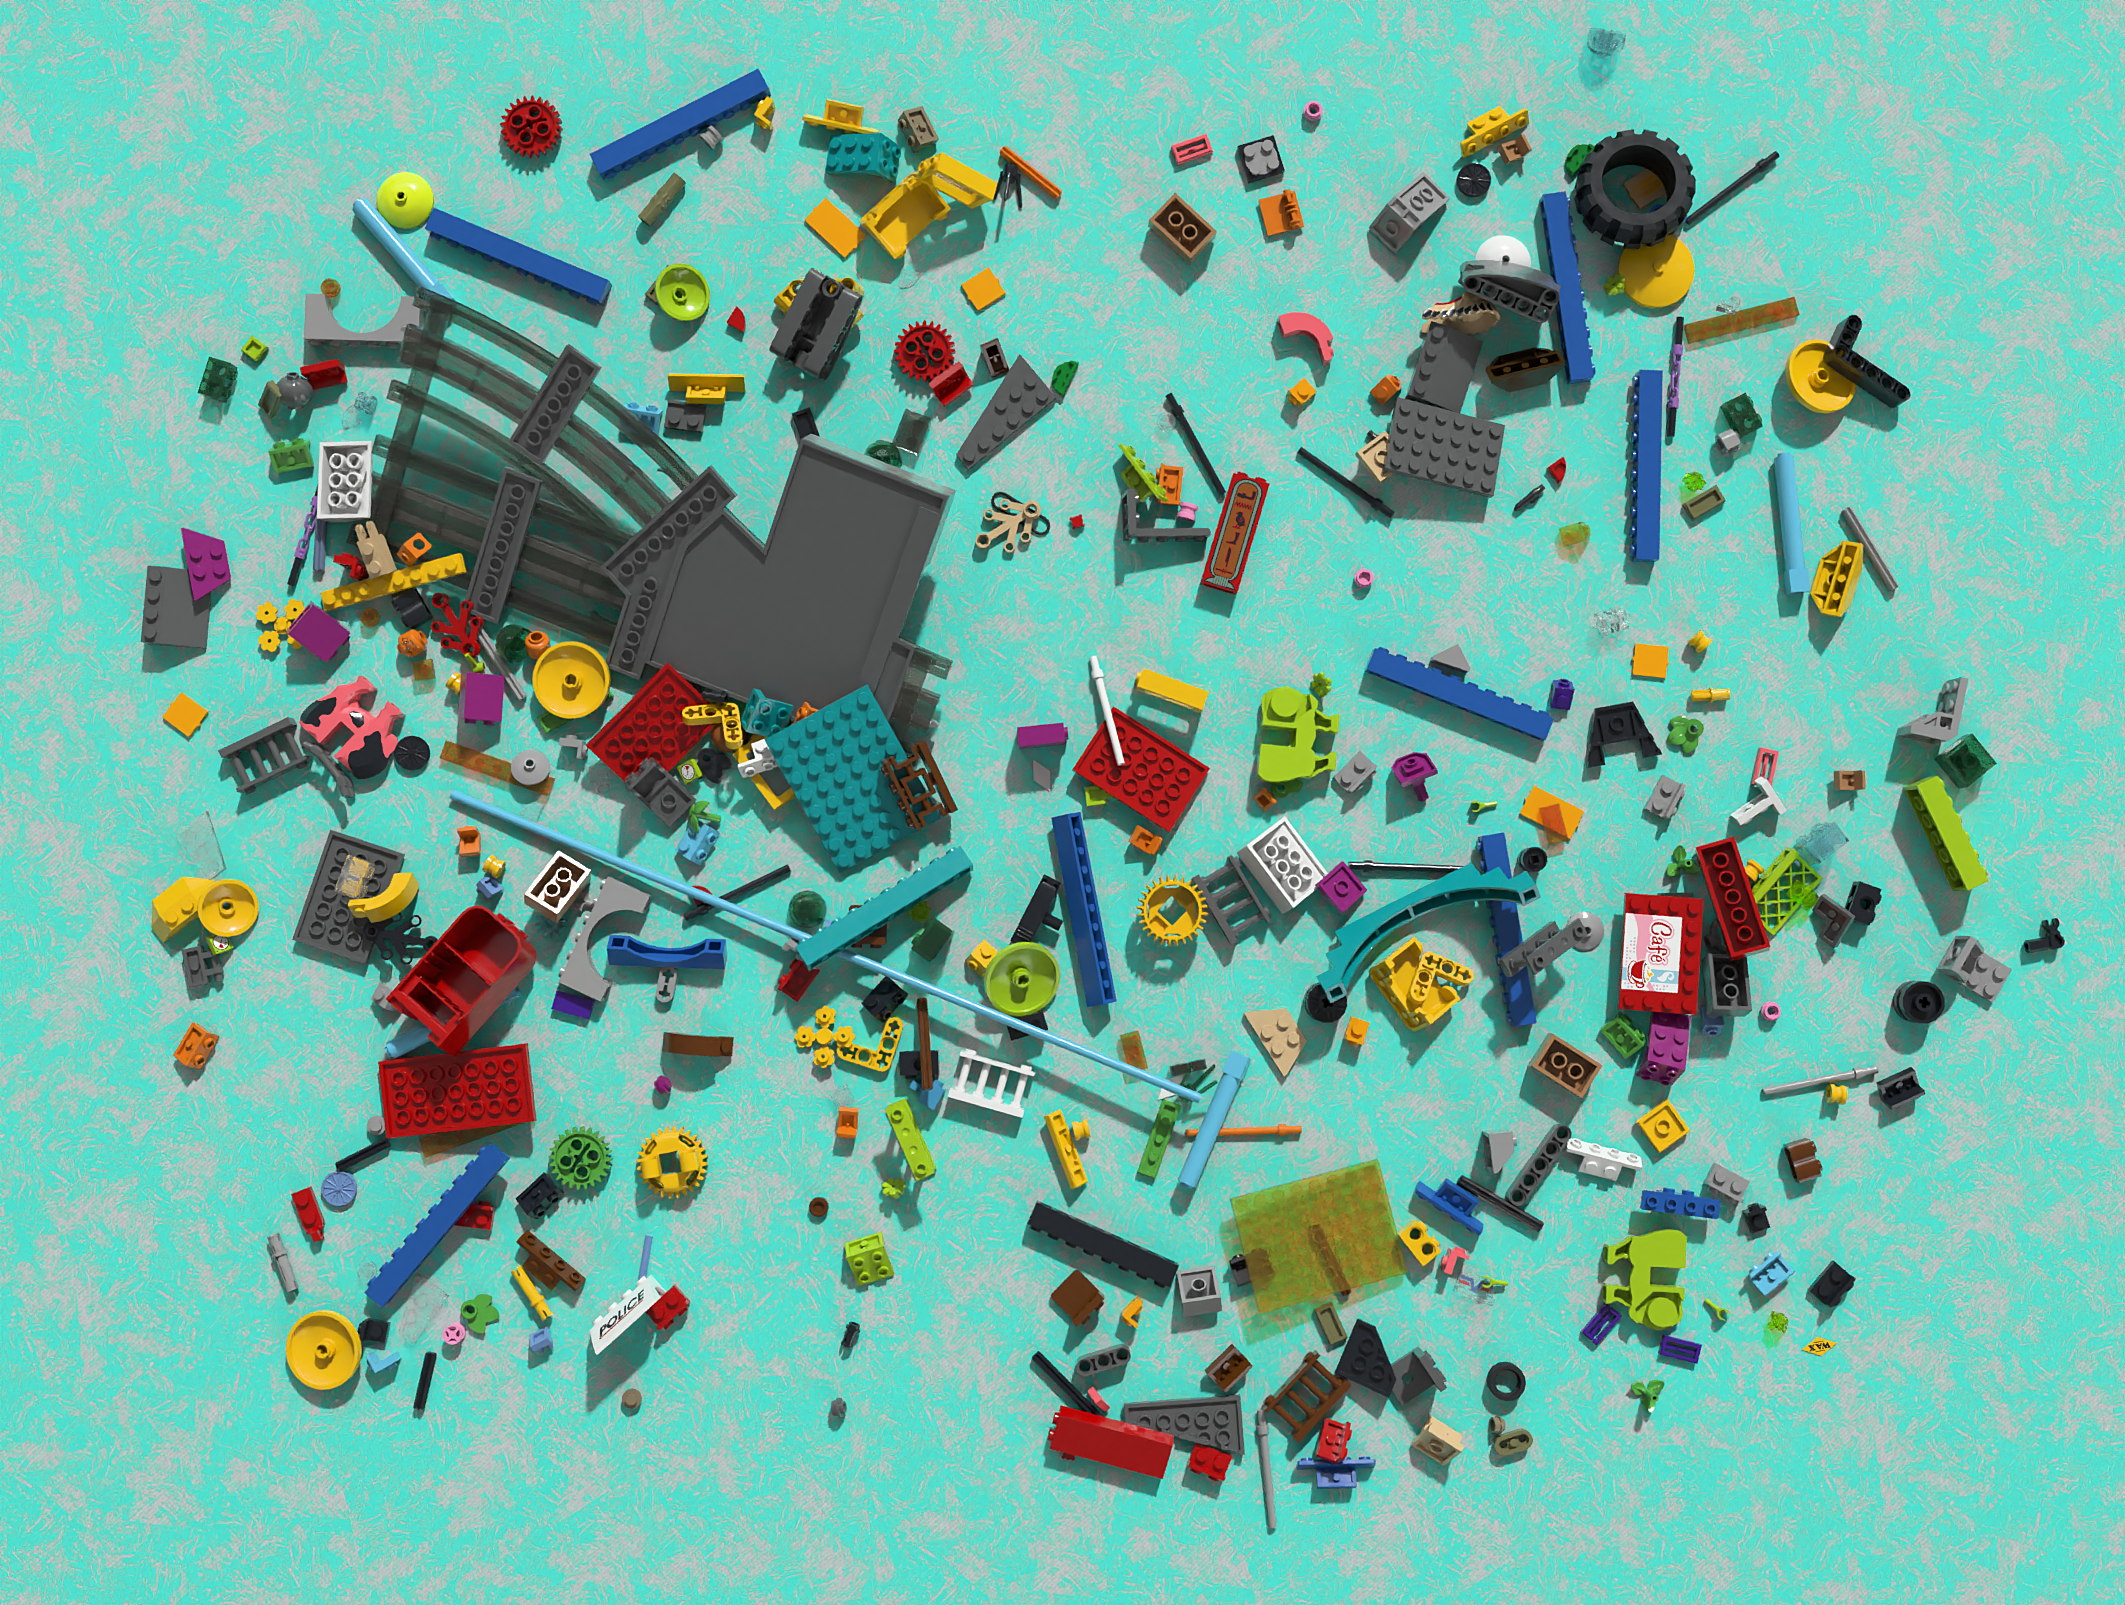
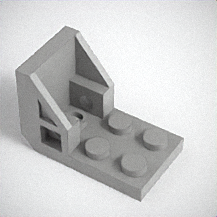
[1369,172,1450,254]
[1896,677,1968,744]
[1937,936,2012,1002]

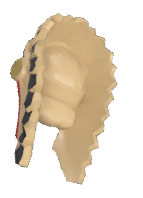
[1421,291,1501,336]

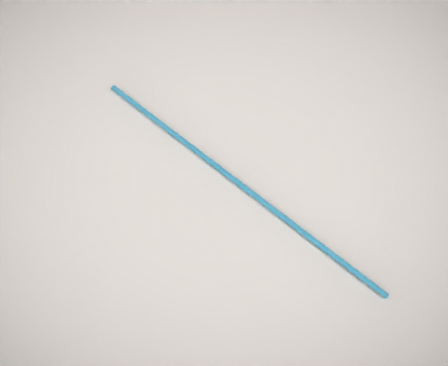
[449,790,1202,1103]

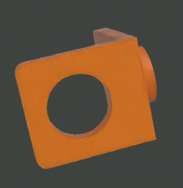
[397,533,432,567]

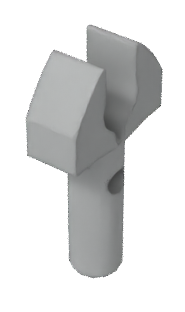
[573,891,593,911]

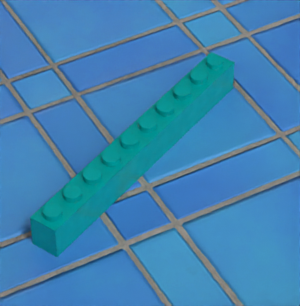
[795,846,973,971]

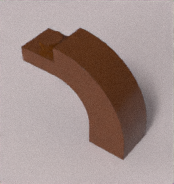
[662,1032,734,1057]

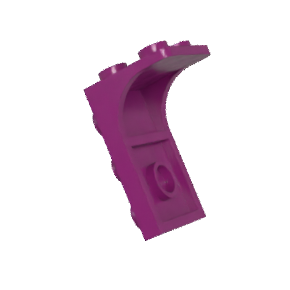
[1636,1011,1691,1086]

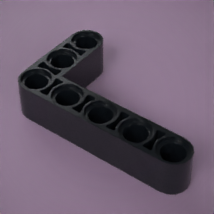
[1823,315,1911,408]

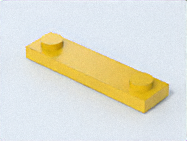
[1044,1109,1088,1189]

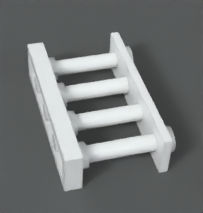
[948,1049,1035,1118]

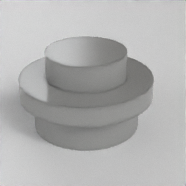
[367,1115,386,1135]

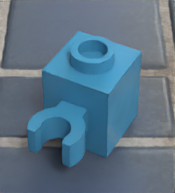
[909,1078,946,1110]

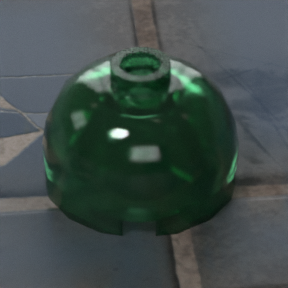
[864,440,902,468]
[495,624,532,663]
[788,890,827,929]

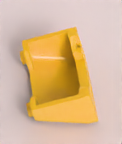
[859,172,951,259]
[1369,937,1460,1031]

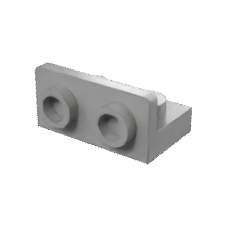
[1333,751,1378,794]
[1643,775,1686,820]
[1703,1163,1750,1204]

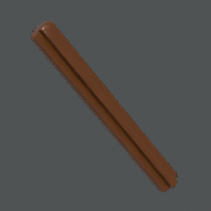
[917,998,933,1091]

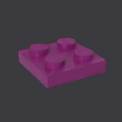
[1315,861,1367,915]

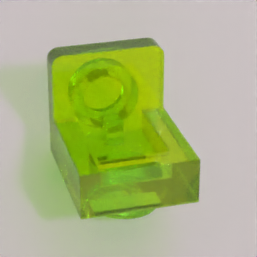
[1786,880,1819,912]

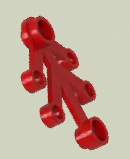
[431,593,484,658]

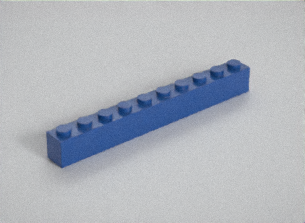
[589,68,771,180]
[1539,191,1596,385]
[425,208,612,306]
[1629,370,1663,562]
[1365,647,1554,741]
[1051,812,1117,1007]
[1476,832,1537,1027]
[364,1143,510,1308]

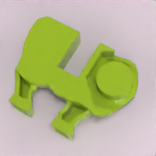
[1256,686,1340,783]
[1602,1229,1687,1330]

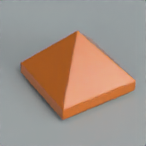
[1253,787,1277,812]

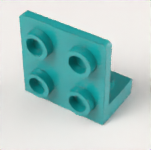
[740,688,794,737]

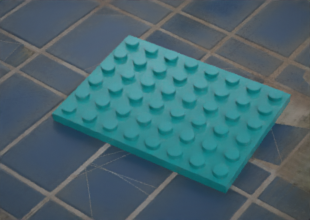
[765,684,941,873]

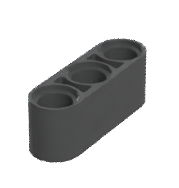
[1076,1344,1131,1376]

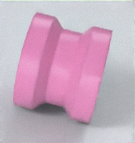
[1177,502,1199,522]
[443,1322,466,1345]

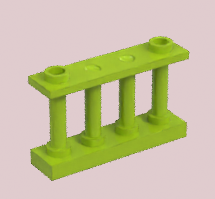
[885,1097,937,1181]

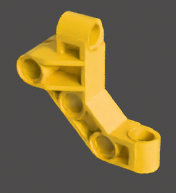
[773,277,864,328]

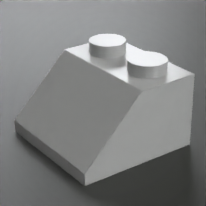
[1482,1129,1517,1173]
[1177,1266,1222,1317]

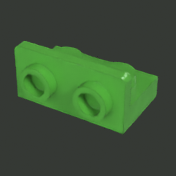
[268,438,314,473]
[1600,1011,1645,1059]

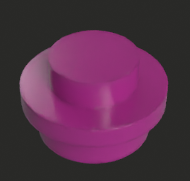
[654,1075,672,1094]

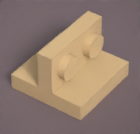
[1355,431,1393,484]
[1411,1415,1464,1466]

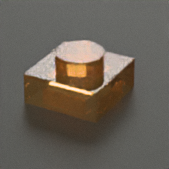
[412,659,436,682]

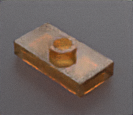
[1539,803,1568,845]
[1120,1030,1148,1070]

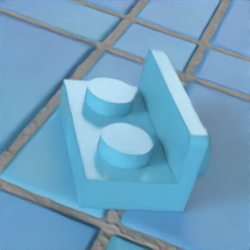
[620,402,663,436]

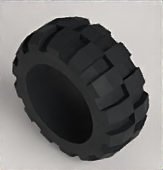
[1574,129,1696,249]

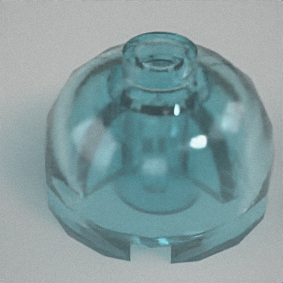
[1587,28,1626,60]

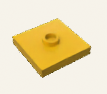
[1635,1099,1690,1153]

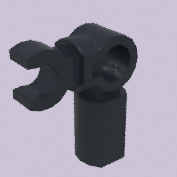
[2024,918,2065,953]

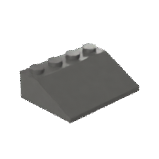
[1405,321,1483,413]
[141,566,212,649]

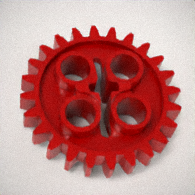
[500,95,563,159]
[894,320,956,383]

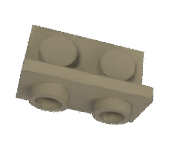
[898,106,939,153]

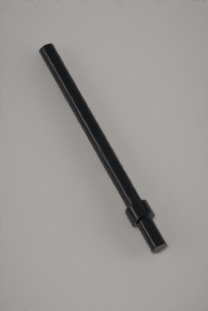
[1685,151,1780,225]
[1165,393,1226,496]
[1297,447,1394,518]
[1348,860,1463,873]
[683,864,791,921]

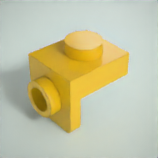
[754,96,775,131]

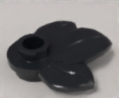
[697,748,732,784]

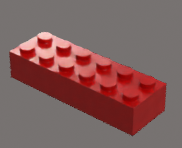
[1695,837,1771,961]

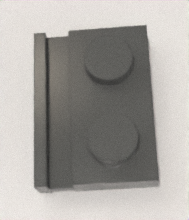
[664,400,707,433]

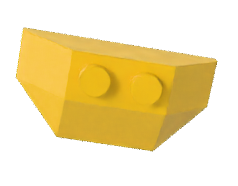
[1810,540,1863,617]
[151,877,215,943]

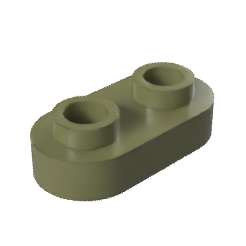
[1493,1428,1533,1456]

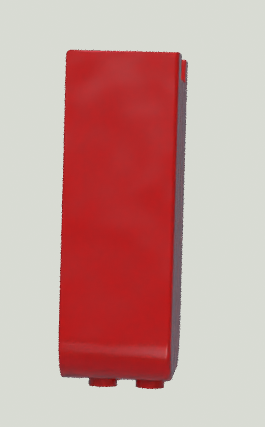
[386,905,537,1056]

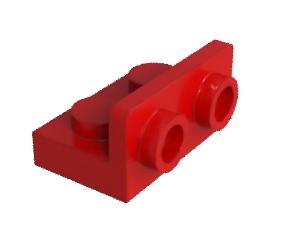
[300,359,348,390]
[455,1201,496,1230]
[645,1285,690,1331]
[1187,1442,1232,1482]

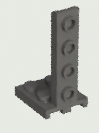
[1122,489,1211,543]

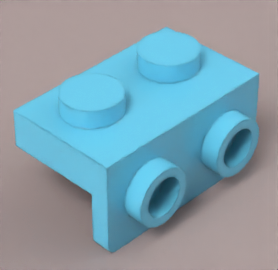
[675,820,720,865]
[1748,1251,1795,1297]

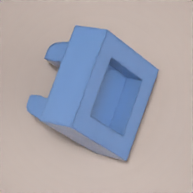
[476,874,503,901]
[529,1326,553,1354]

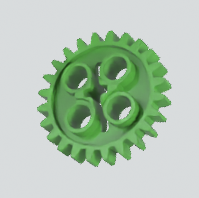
[548,1126,613,1190]

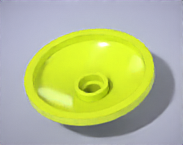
[377,172,434,229]

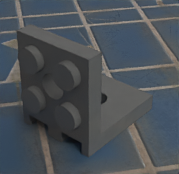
[1391,1346,1447,1406]

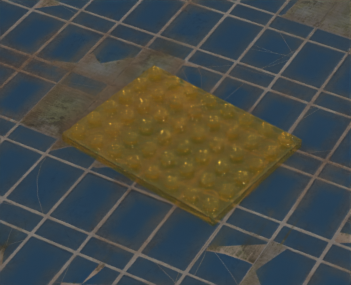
[1230,1159,1407,1314]

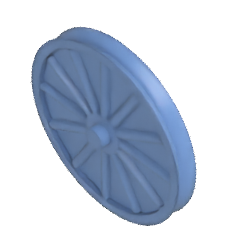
[321,1171,357,1206]

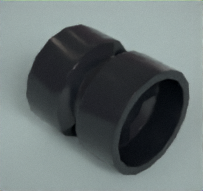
[1517,847,1547,872]

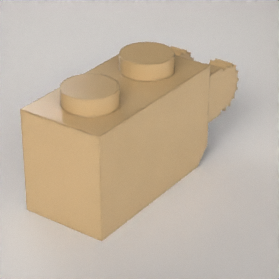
[355,521,397,579]

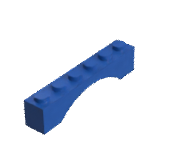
[607,935,727,969]

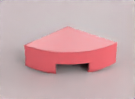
[1088,1386,1111,1412]

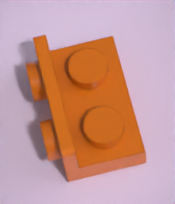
[173,1022,220,1069]

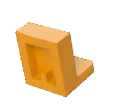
[1287,378,1317,408]
[1343,1016,1370,1047]
[1121,1295,1143,1328]

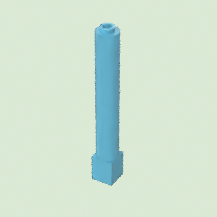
[352,198,457,315]
[1774,452,1810,595]
[385,985,522,1059]
[1178,1050,1251,1190]

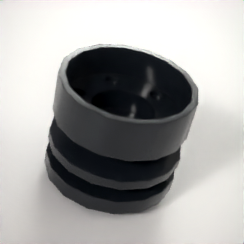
[1303,982,1347,1023]

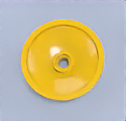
[197,879,259,937]

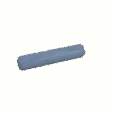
[313,515,327,572]

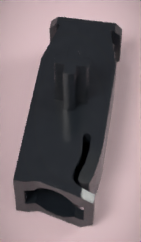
[1010,874,1063,943]

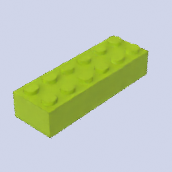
[1903,776,1989,891]

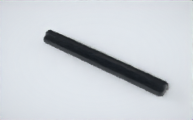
[1456,1175,1544,1232]
[1032,1351,1104,1417]

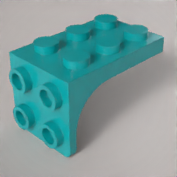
[825,133,901,183]

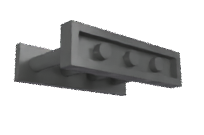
[218,717,313,794]
[1191,855,1272,945]
[1498,918,1588,977]

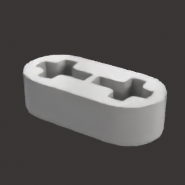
[656,967,678,1002]

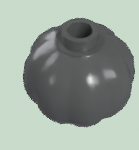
[276,372,313,409]

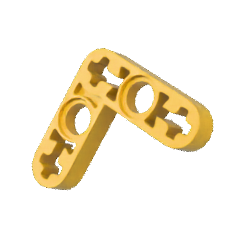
[682,703,743,749]
[1408,952,1474,1004]
[837,1017,903,1072]

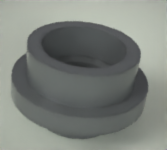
[831,1398,847,1418]

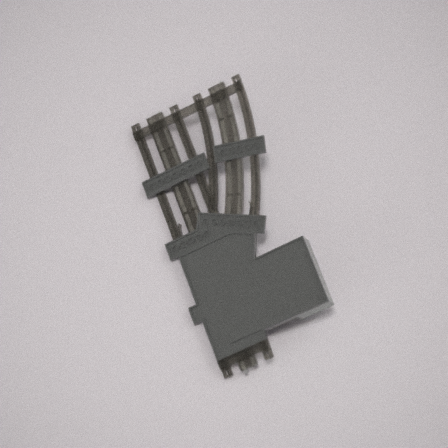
[346,286,956,767]

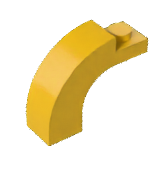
[348,872,419,923]

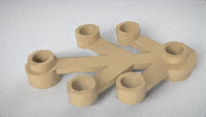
[975,498,1041,553]

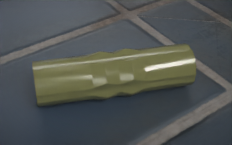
[638,173,686,227]

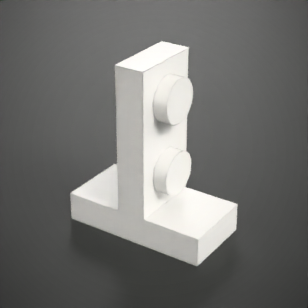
[1730,777,1787,825]

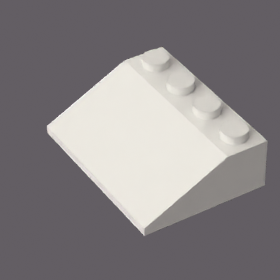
[317,441,373,522]
[1237,816,1328,914]

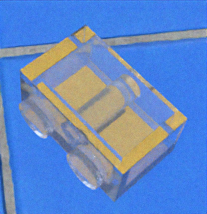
[334,855,375,899]

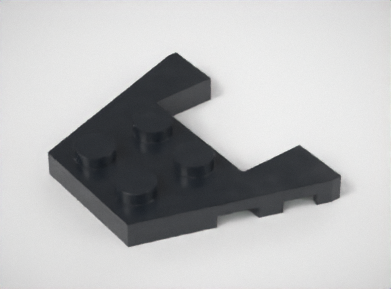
[1586,701,1662,768]

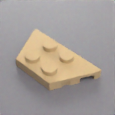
[1244,1008,1307,1077]

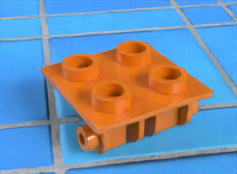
[1258,189,1304,236]

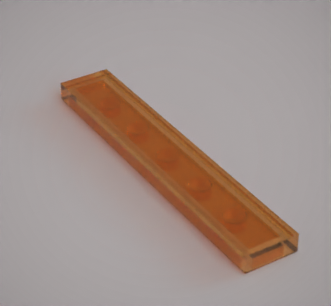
[1683,297,1800,344]
[440,740,555,796]
[419,1122,526,1158]

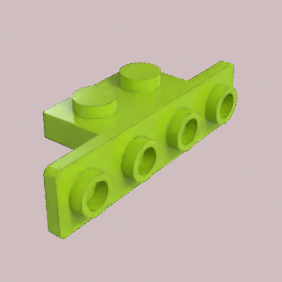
[1118,443,1169,503]

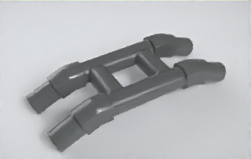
[302,741,355,798]

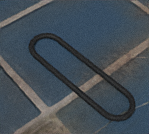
[991,492,1050,535]

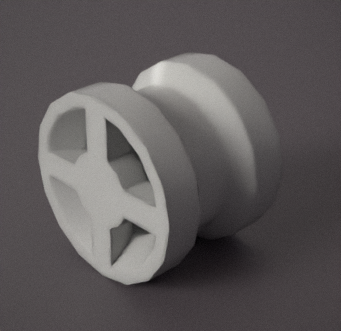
[700,125,724,150]

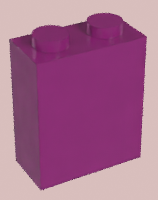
[286,601,351,663]
[458,672,505,726]
[1017,723,1069,749]

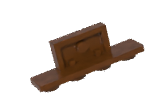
[516,1230,586,1291]

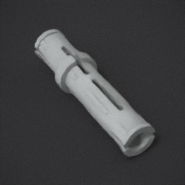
[267,1233,299,1292]

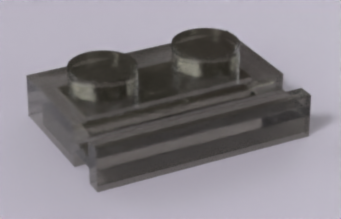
[892,409,932,455]

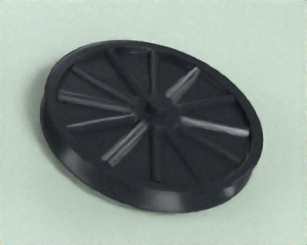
[1457,163,1491,197]
[394,736,430,770]

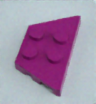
[181,528,231,602]

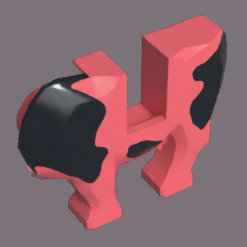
[299,675,405,779]

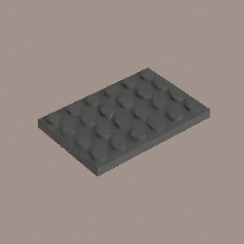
[1383,397,1505,498]
[292,830,405,964]

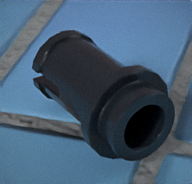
[702,689,728,706]
[841,1321,861,1348]

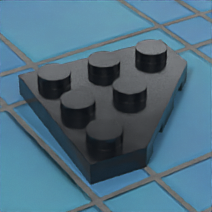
[1335,1318,1397,1398]

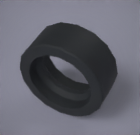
[1487,1362,1526,1401]

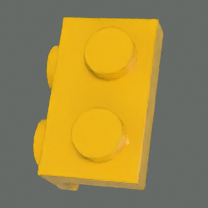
[965,939,998,981]

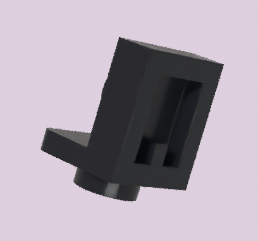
[1742,1203,1770,1233]
[357,1318,391,1343]

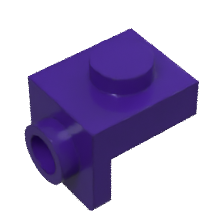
[1550,679,1574,710]

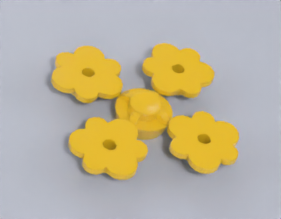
[256,599,305,652]
[794,1006,855,1068]

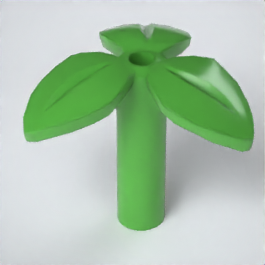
[688,801,721,833]
[1666,845,1700,877]
[1631,1380,1665,1413]

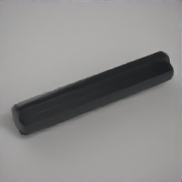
[335,1138,391,1172]
[413,1352,437,1410]

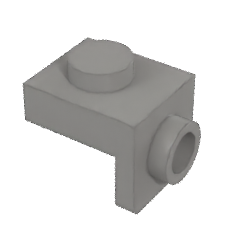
[559,735,589,760]
[371,982,399,1012]

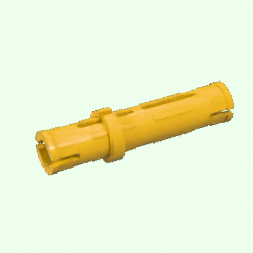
[510,1265,553,1321]

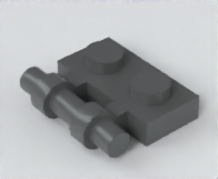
[181,946,224,988]

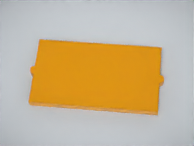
[805,198,866,258]
[1519,786,1584,839]

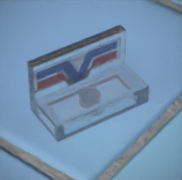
[1453,1269,1496,1307]

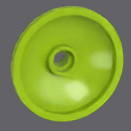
[655,263,710,321]

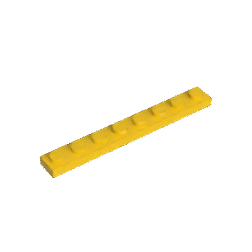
[321,553,466,611]

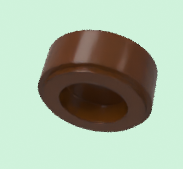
[809,1197,829,1217]

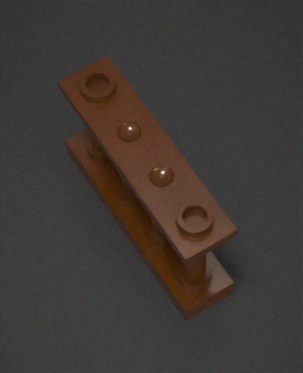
[1263,1350,1352,1443]

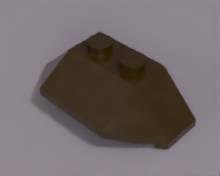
[1485,347,1566,393]

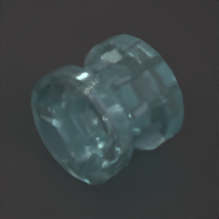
[354,392,377,415]

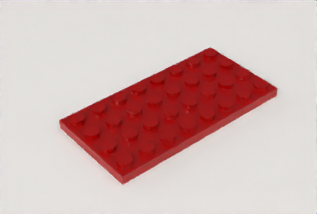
[378,1043,537,1139]

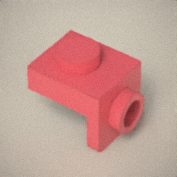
[1440,1246,1469,1275]

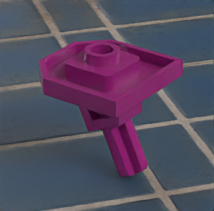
[1391,752,1438,802]

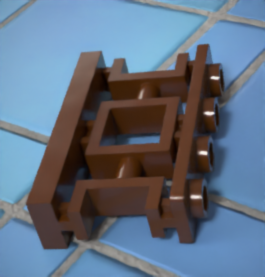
[880,740,958,831]

